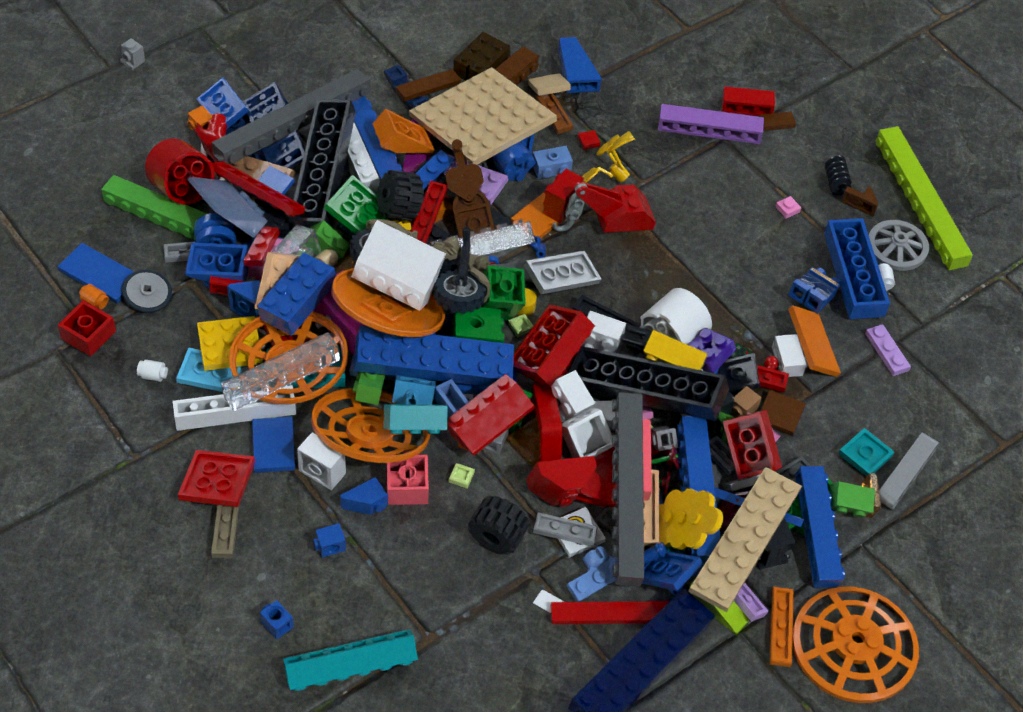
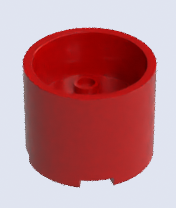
[145,138,215,205]

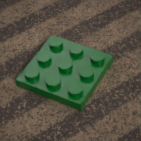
[324,175,388,234]

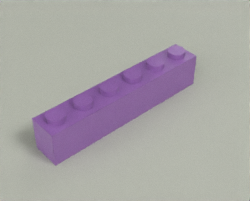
[658,104,764,144]

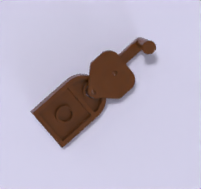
[446,139,497,247]

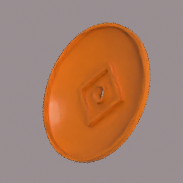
[331,268,445,337]

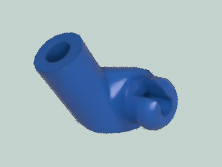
[530,236,546,258]

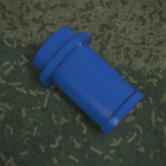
[644,542,668,564]

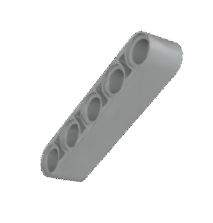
[875,432,940,510]

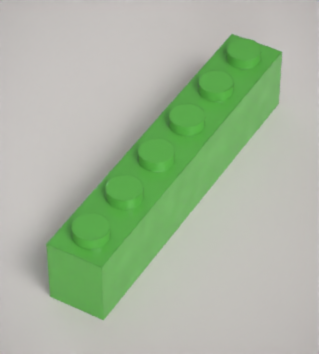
[101,175,207,239]

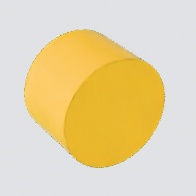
[517,288,537,316]

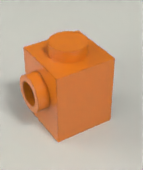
[187,106,212,131]

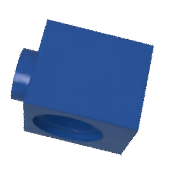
[313,523,346,558]
[260,600,294,639]

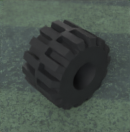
[377,170,424,221]
[468,496,529,555]

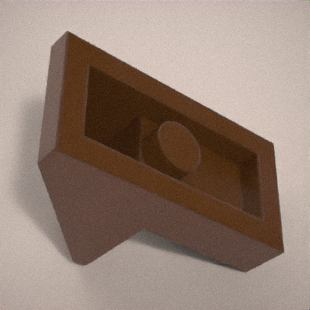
[841,185,879,217]

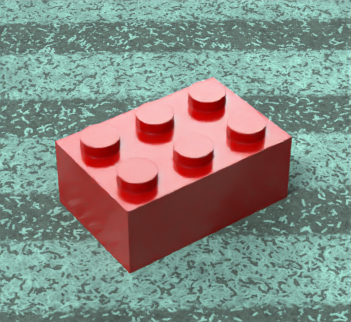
[723,409,782,480]

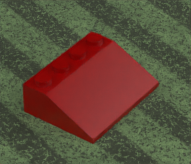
[513,304,595,387]

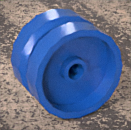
[194,213,237,244]

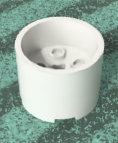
[640,288,712,345]

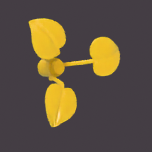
[581,131,635,183]

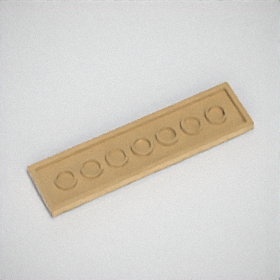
[689,467,802,612]

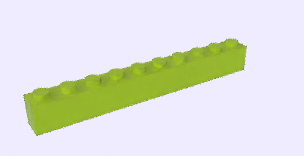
[876,126,973,270]

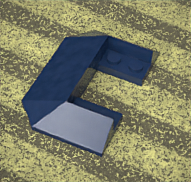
[226,82,305,168]

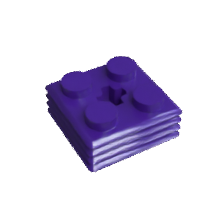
[688,328,736,373]

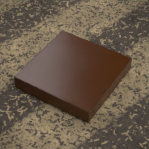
[761,390,806,436]

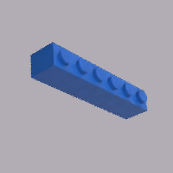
[795,466,845,588]

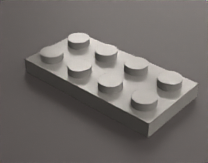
[524,251,602,294]

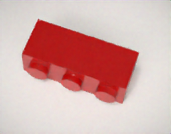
[721,86,775,116]

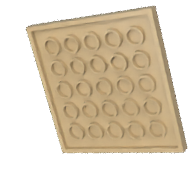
[409,67,557,165]

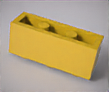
[644,330,707,370]

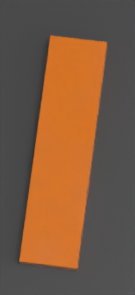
[769,587,794,667]

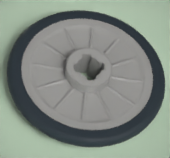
[122,270,172,313]

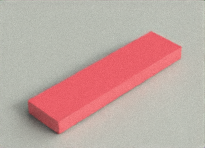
[643,419,652,501]

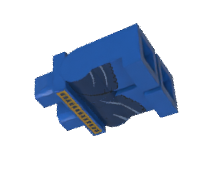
[788,267,841,314]

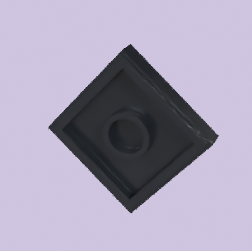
[719,353,760,394]

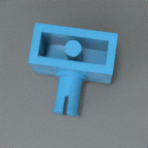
[392,376,436,405]

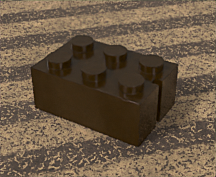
[453,32,510,81]

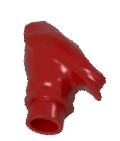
[193,113,227,162]

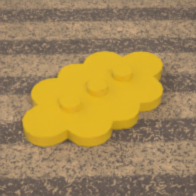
[659,488,723,550]

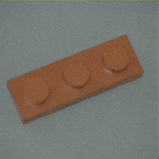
[536,93,573,134]

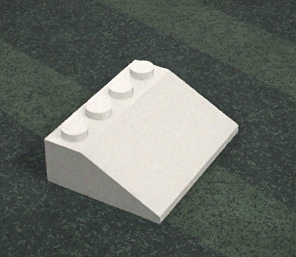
[351,220,446,311]

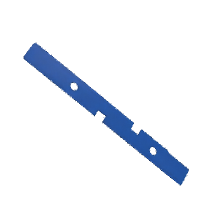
[715,488,804,527]

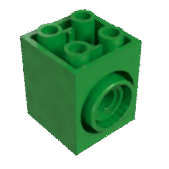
[481,266,526,321]
[449,307,504,343]

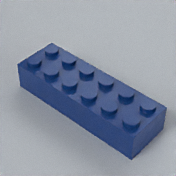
[824,218,890,319]

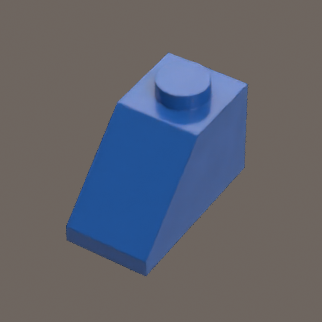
[340,477,388,515]

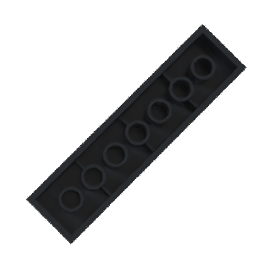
[289,99,356,233]
[568,346,729,421]

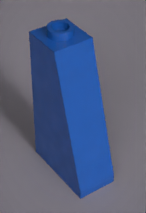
[558,37,601,93]

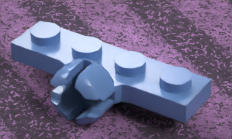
[566,546,615,602]

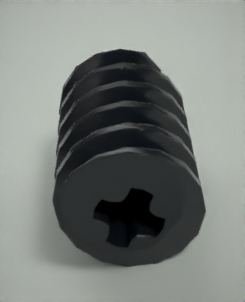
[825,156,852,195]

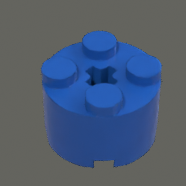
[493,142,536,182]

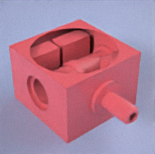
[387,450,429,505]

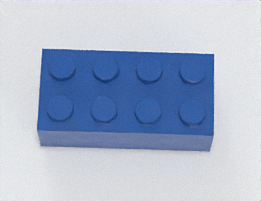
[257,252,336,336]

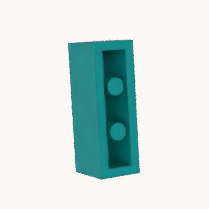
[383,404,448,434]

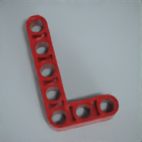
[532,383,562,462]

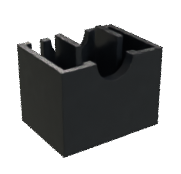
[757,517,795,570]

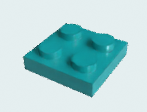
[838,428,895,479]

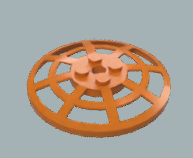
[229,311,348,404]
[311,388,431,463]
[792,587,919,703]

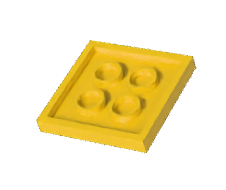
[197,316,263,371]

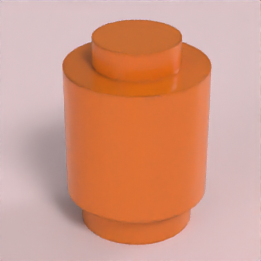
[79,284,109,310]

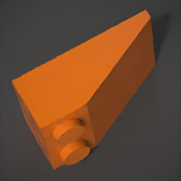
[372,109,435,153]

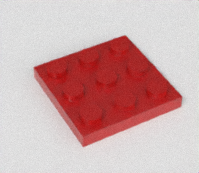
[178,450,255,507]

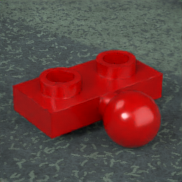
[757,356,789,393]

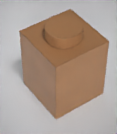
[731,386,762,417]

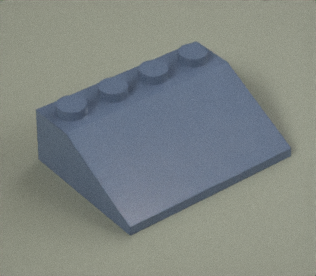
[188,177,268,238]

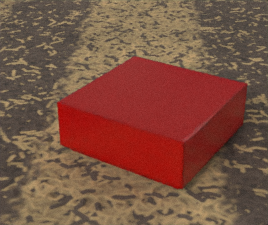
[578,130,600,150]

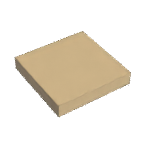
[528,73,571,96]

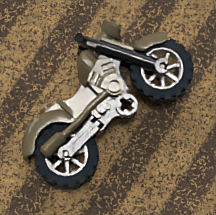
[350,219,490,313]

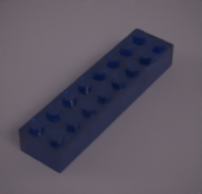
[568,588,715,712]

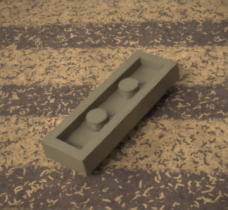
[211,504,240,558]

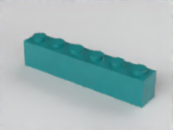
[283,629,418,691]

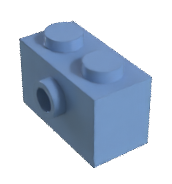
[533,146,573,179]
[435,379,468,418]

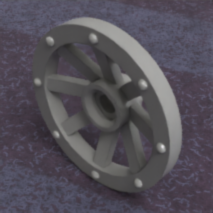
[869,220,929,271]

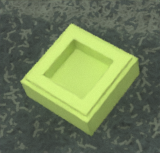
[508,313,533,338]
[449,463,475,489]

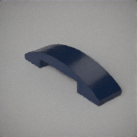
[384,65,429,110]

